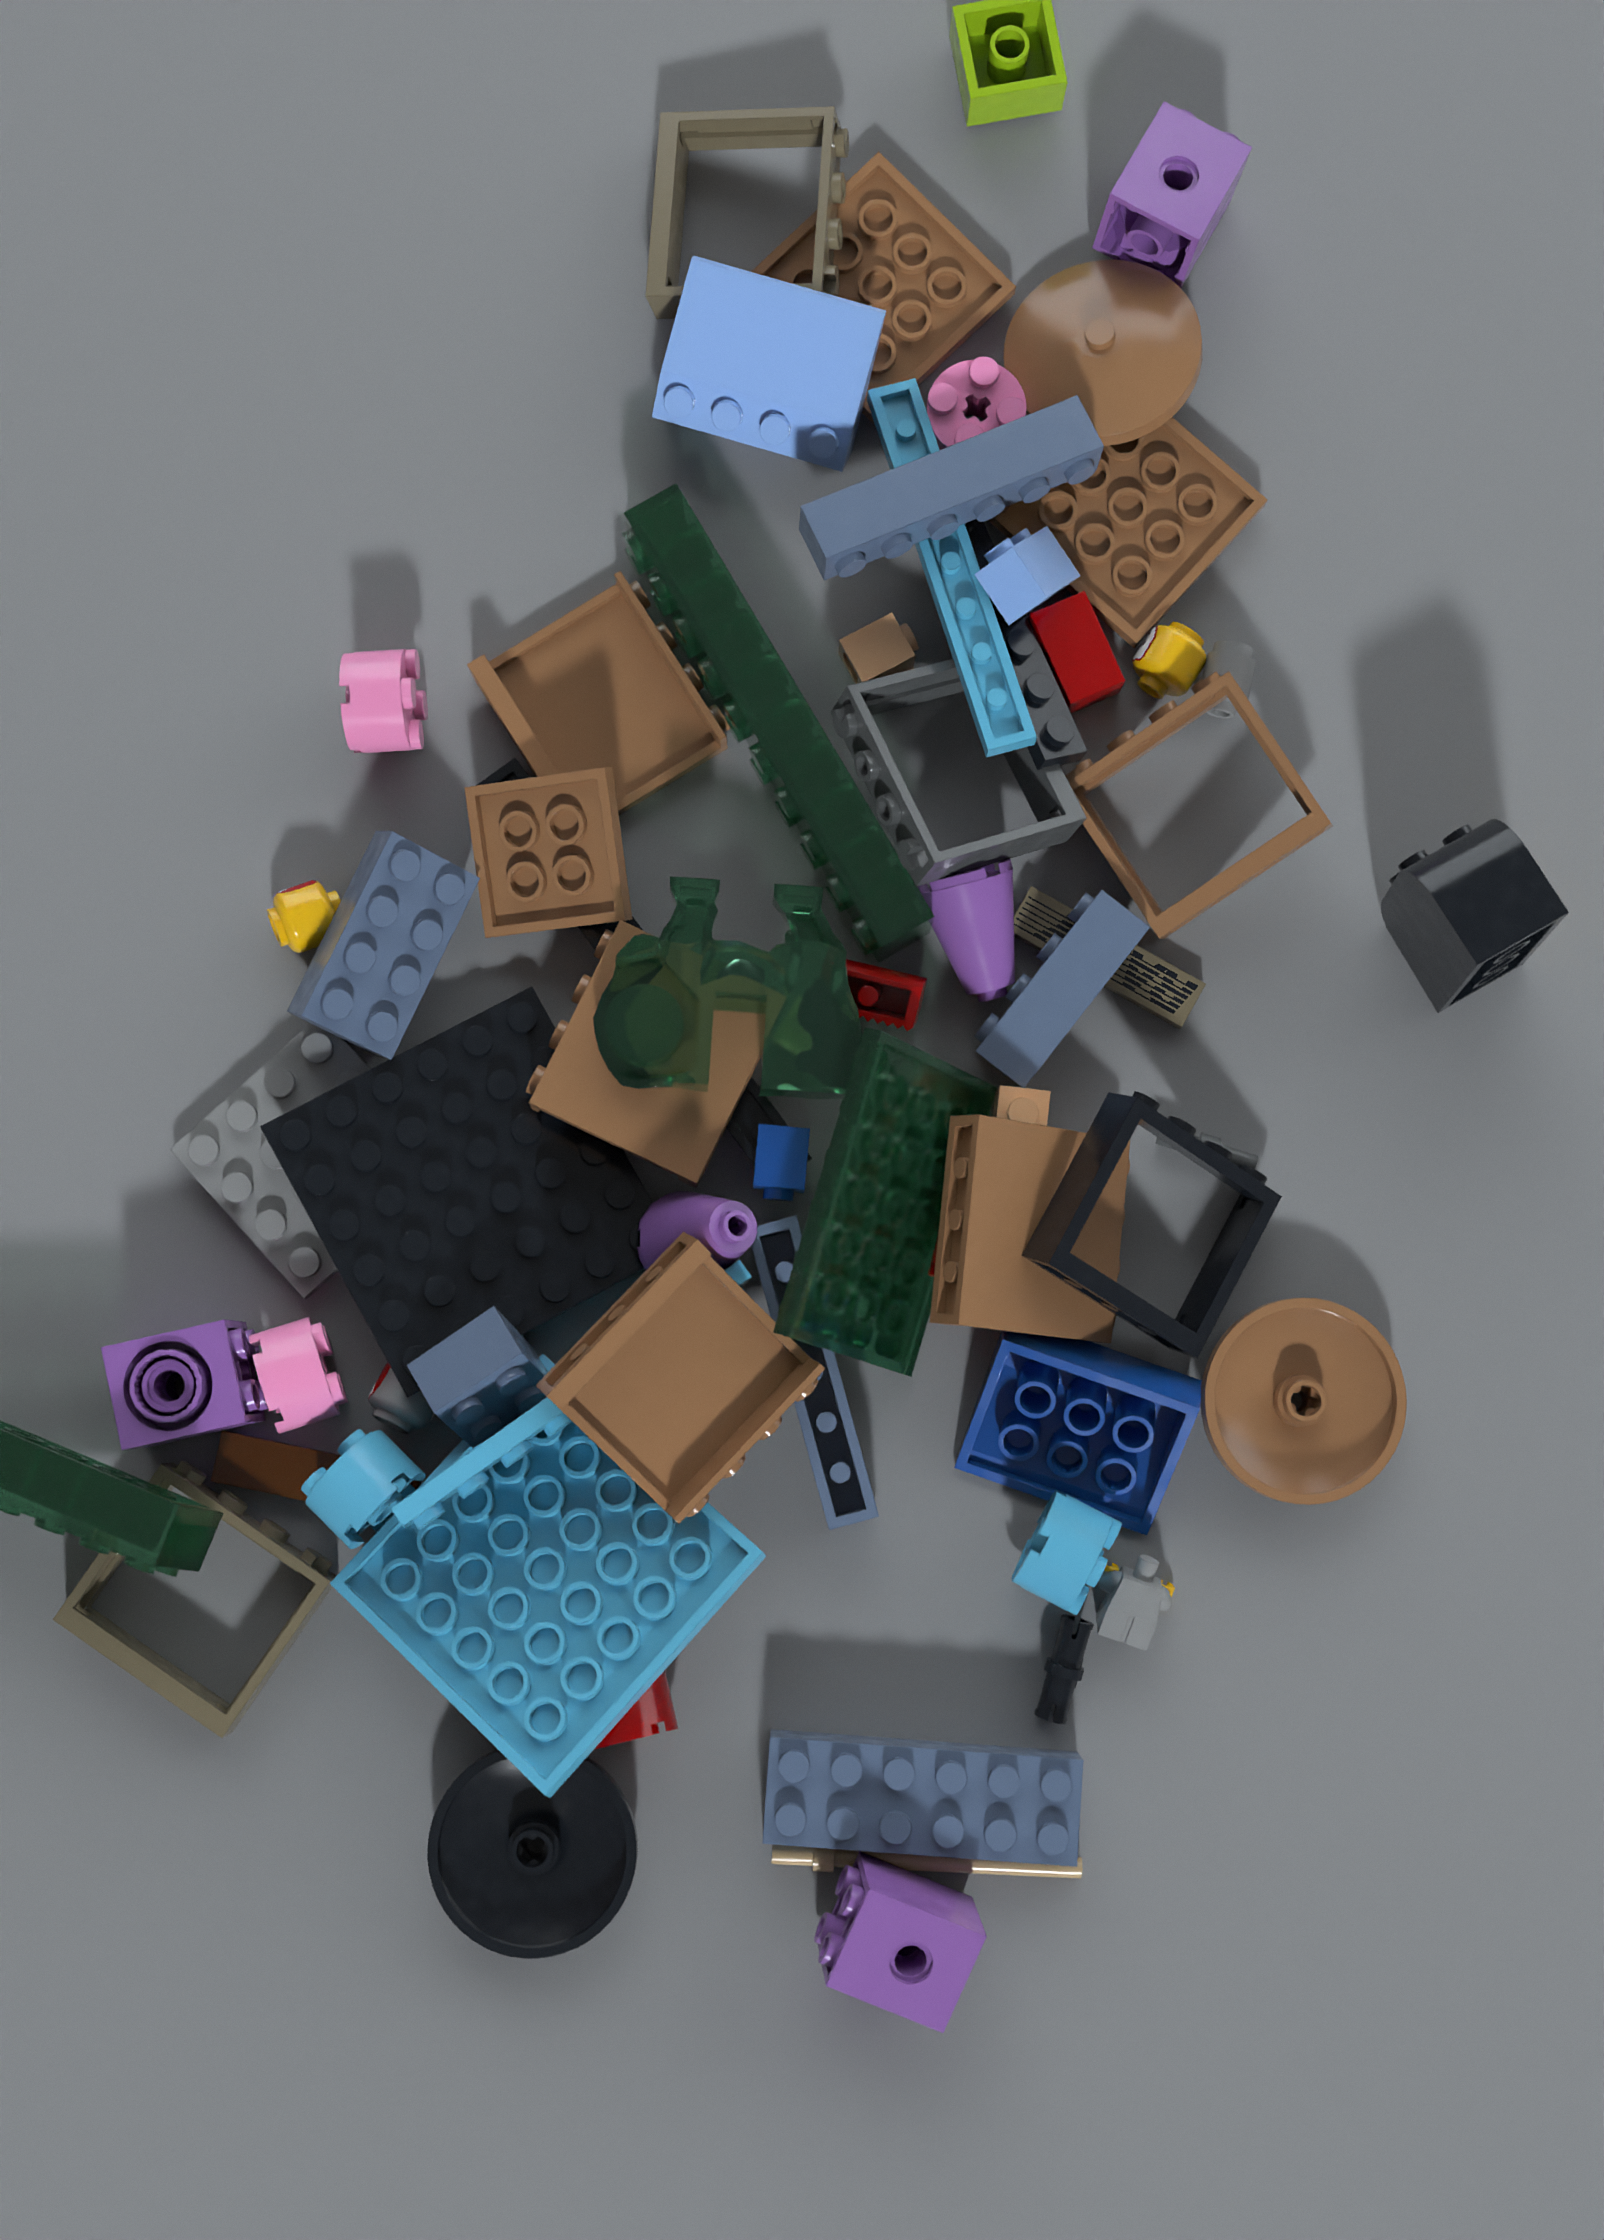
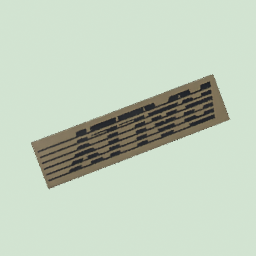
[1014,886,1206,1030]

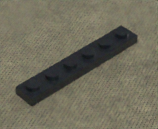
[965,519,1088,770]

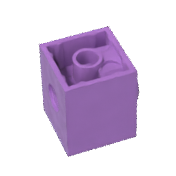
[1092,101,1252,288]
[101,1319,268,1450]
[814,1851,987,2033]

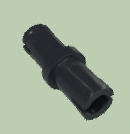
[1034,1614,1094,1724]

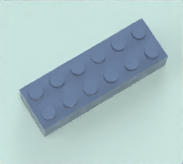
[762,1729,1084,1867]

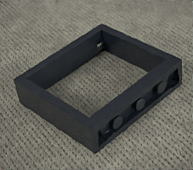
[1022,1091,1282,1358]

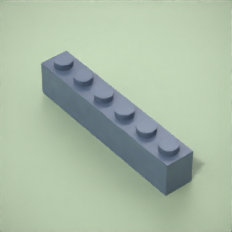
[799,395,1104,581]
[751,1215,879,1530]

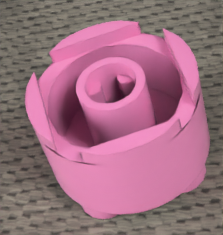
[926,357,1026,450]
[339,649,428,753]
[249,1317,348,1434]

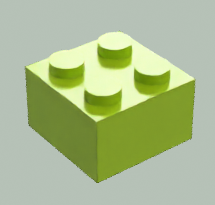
[949,0,1068,127]

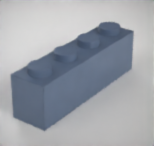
[974,890,1150,1088]

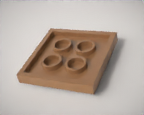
[464,767,632,938]

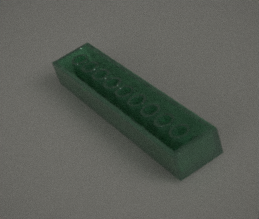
[621,483,935,963]

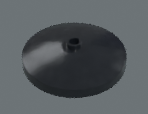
[427,1749,638,1959]

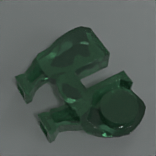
[593,876,864,1099]

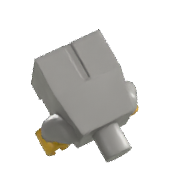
[1096,1555,1175,1651]

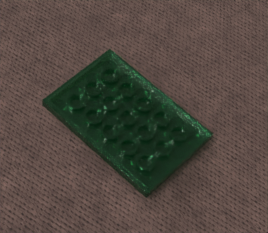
[773,1028,997,1377]

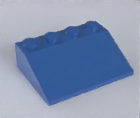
[954,1331,1202,1535]

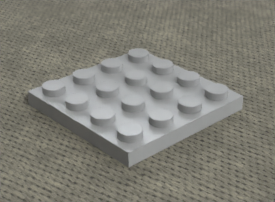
[169,1023,371,1299]

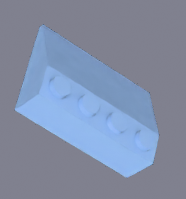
[652,256,887,472]

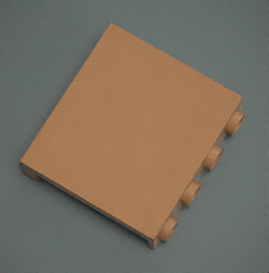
[467,571,730,815]
[526,920,786,1189]
[929,1115,1130,1343]
[535,1232,825,1524]

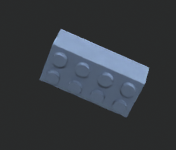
[287,830,480,1060]

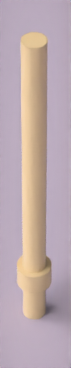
[771,1845,1082,1879]

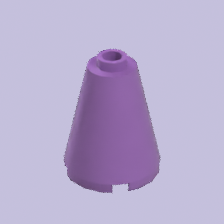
[913,859,1015,1002]
[637,1191,757,1270]

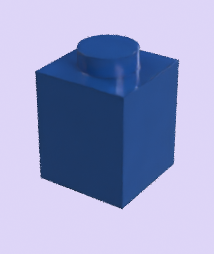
[753,1124,810,1201]

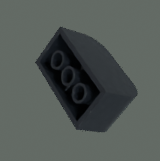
[1381,819,1569,1013]

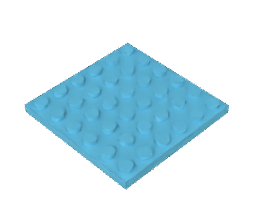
[330,1354,766,1798]

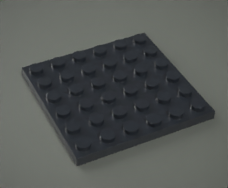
[260,986,652,1398]

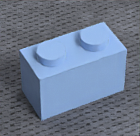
[974,526,1081,625]

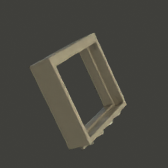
[645,106,849,319]
[53,1460,337,1738]

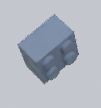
[407,1306,548,1448]

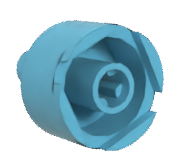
[301,1429,426,1549]
[1011,1490,1122,1615]

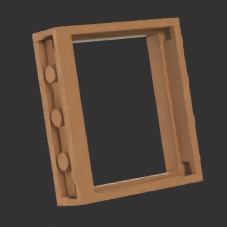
[1065,671,1333,939]

